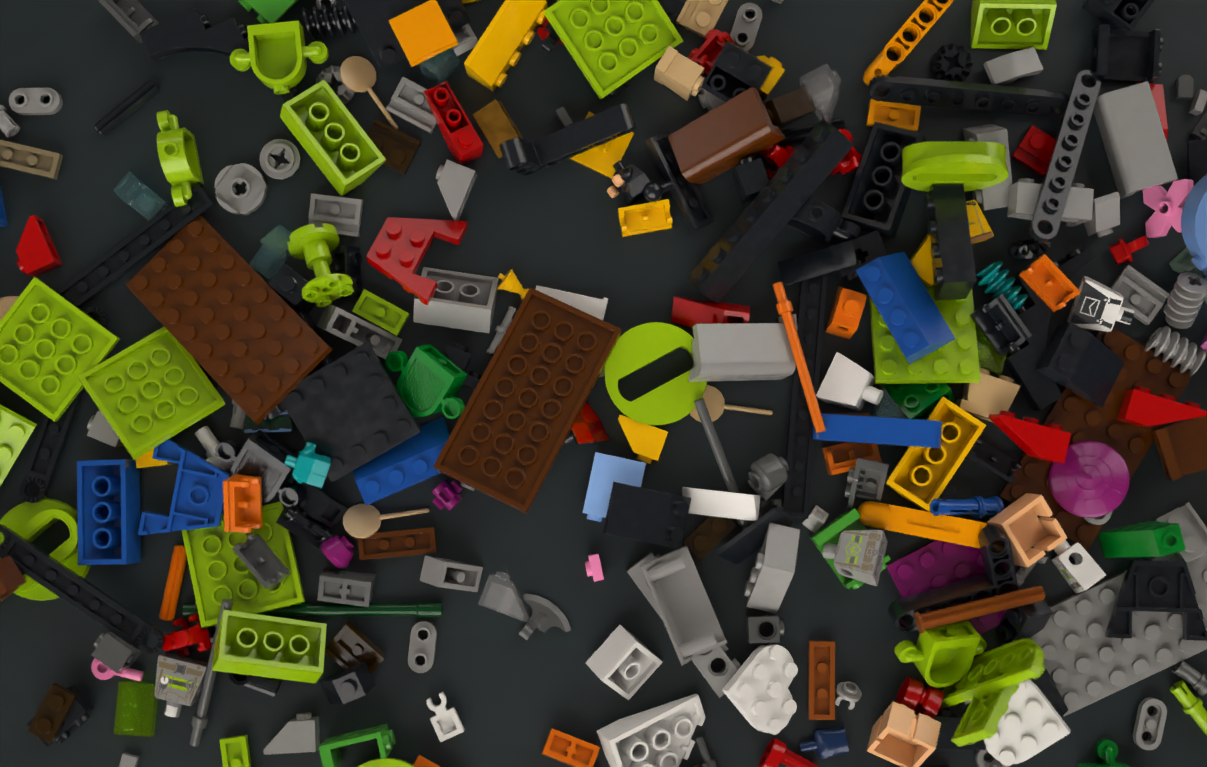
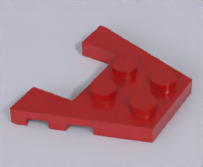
[366,217,468,305]

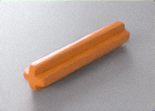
[159,545,187,621]

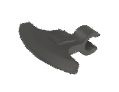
[518,594,571,640]

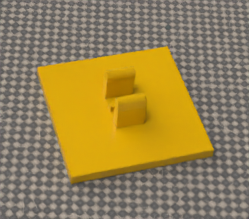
[570,112,634,179]

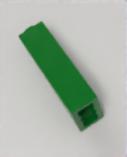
[1098,521,1186,558]

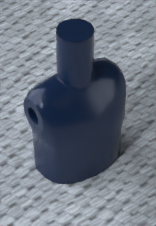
[799,726,849,759]

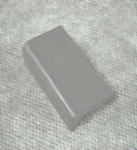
[1093,81,1178,199]
[688,323,796,382]
[640,545,727,666]

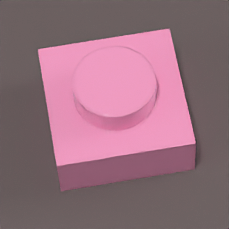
[585,553,604,582]

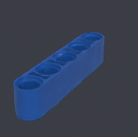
[812,414,942,448]

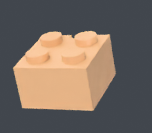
[987,493,1067,568]
[867,701,941,767]

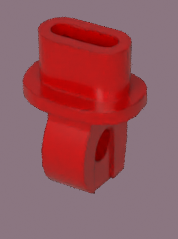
[1108,235,1150,265]

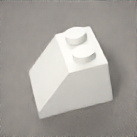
[586,625,662,701]

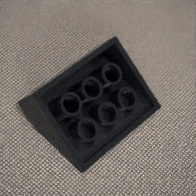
[343,0,471,70]

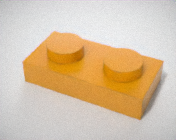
[866,99,921,132]

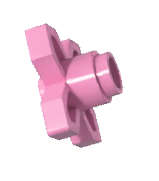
[1142,179,1194,238]

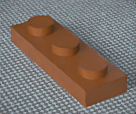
[808,640,835,720]

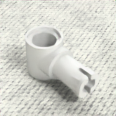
[195,426,234,472]

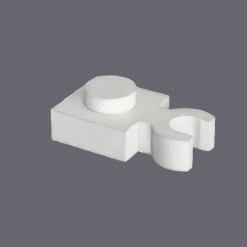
[426,692,465,742]

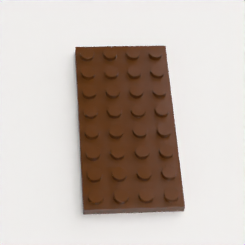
[126,215,333,424]
[433,287,622,514]
[998,327,1192,550]

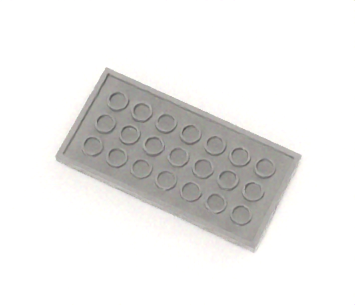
[1029,553,1207,716]

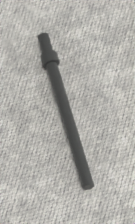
[694,398,752,530]
[189,599,233,747]

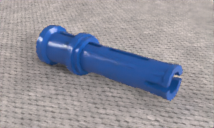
[930,496,1004,519]

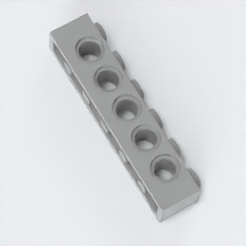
[626,552,741,698]

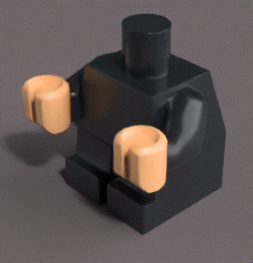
[607,160,651,206]

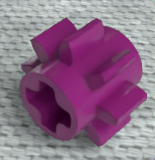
[432,479,464,511]

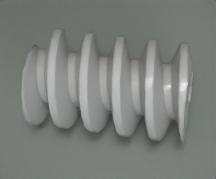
[1164,272,1207,329]
[1144,326,1206,377]

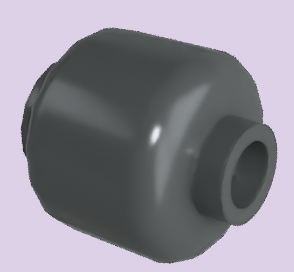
[748,453,789,492]

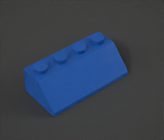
[856,252,955,365]
[353,417,451,505]
[77,459,141,565]

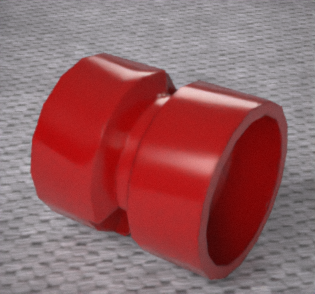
[895,676,943,719]

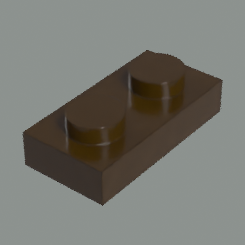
[682,516,737,561]
[27,683,78,743]

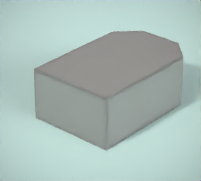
[1189,89,1207,116]
[119,753,140,767]

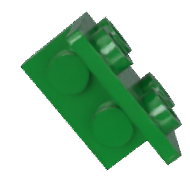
[880,383,955,420]

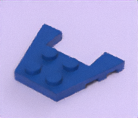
[138,439,230,535]

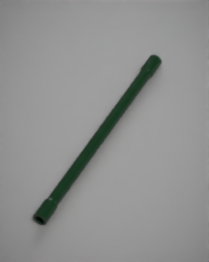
[183,602,443,618]

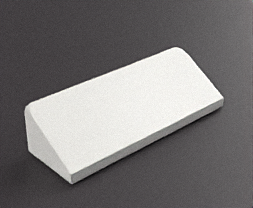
[682,487,760,521]

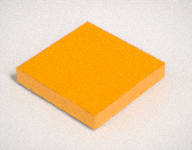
[388,0,458,67]

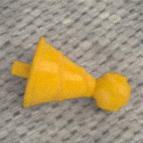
[497,269,529,301]

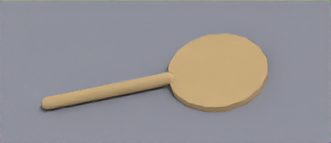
[339,56,398,130]
[690,385,773,422]
[343,503,430,538]

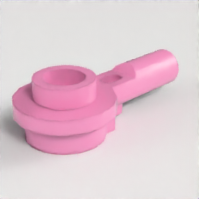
[91,658,144,682]

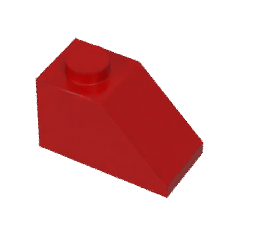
[16,215,63,277]

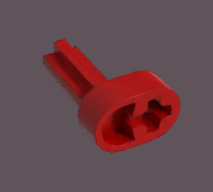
[758,738,818,767]

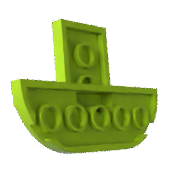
[940,638,1045,747]

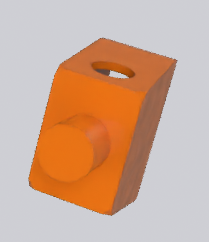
[825,286,867,339]

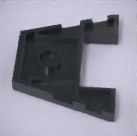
[1105,560,1207,641]

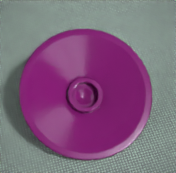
[1049,441,1130,518]

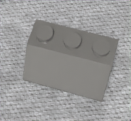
[413,267,499,333]

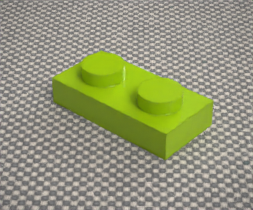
[352,289,410,336]
[219,734,252,767]

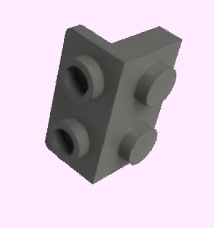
[844,458,889,508]

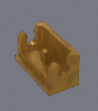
[472,99,523,158]

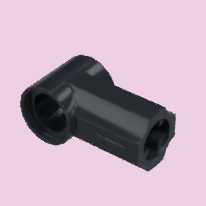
[228,673,282,697]

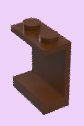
[1151,416,1207,480]

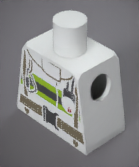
[1052,540,1106,594]

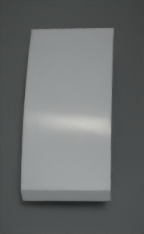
[983,47,1044,85]

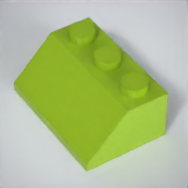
[971,0,1057,50]

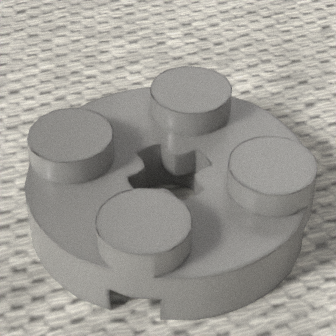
[214,163,268,215]

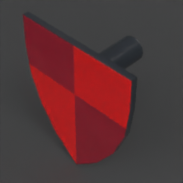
[565,402,610,445]

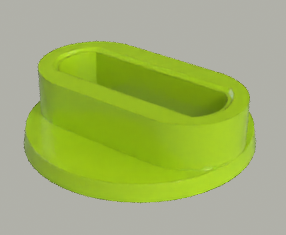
[901,142,1009,192]
[605,322,707,425]
[0,498,91,601]

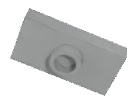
[452,24,478,56]

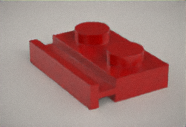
[1011,125,1055,178]

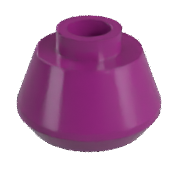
[321,535,354,568]

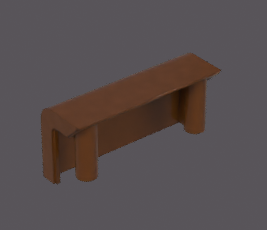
[668,87,786,185]

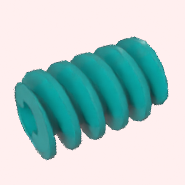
[976,260,1028,311]

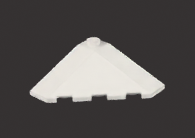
[597,694,706,767]

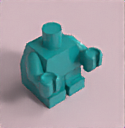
[284,442,331,488]

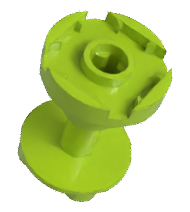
[287,223,354,307]

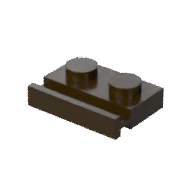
[367,119,421,176]
[325,622,387,674]

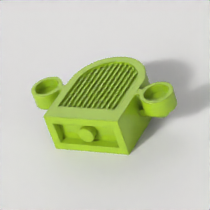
[230,20,329,94]
[157,110,204,207]
[894,620,987,688]

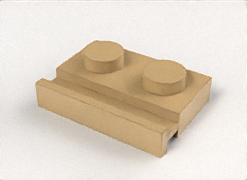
[676,0,729,38]

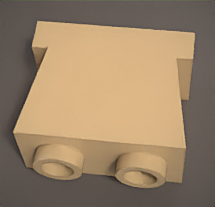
[654,46,705,101]
[955,368,1020,422]

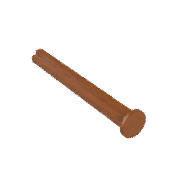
[914,585,1045,633]

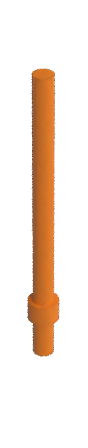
[773,282,826,433]

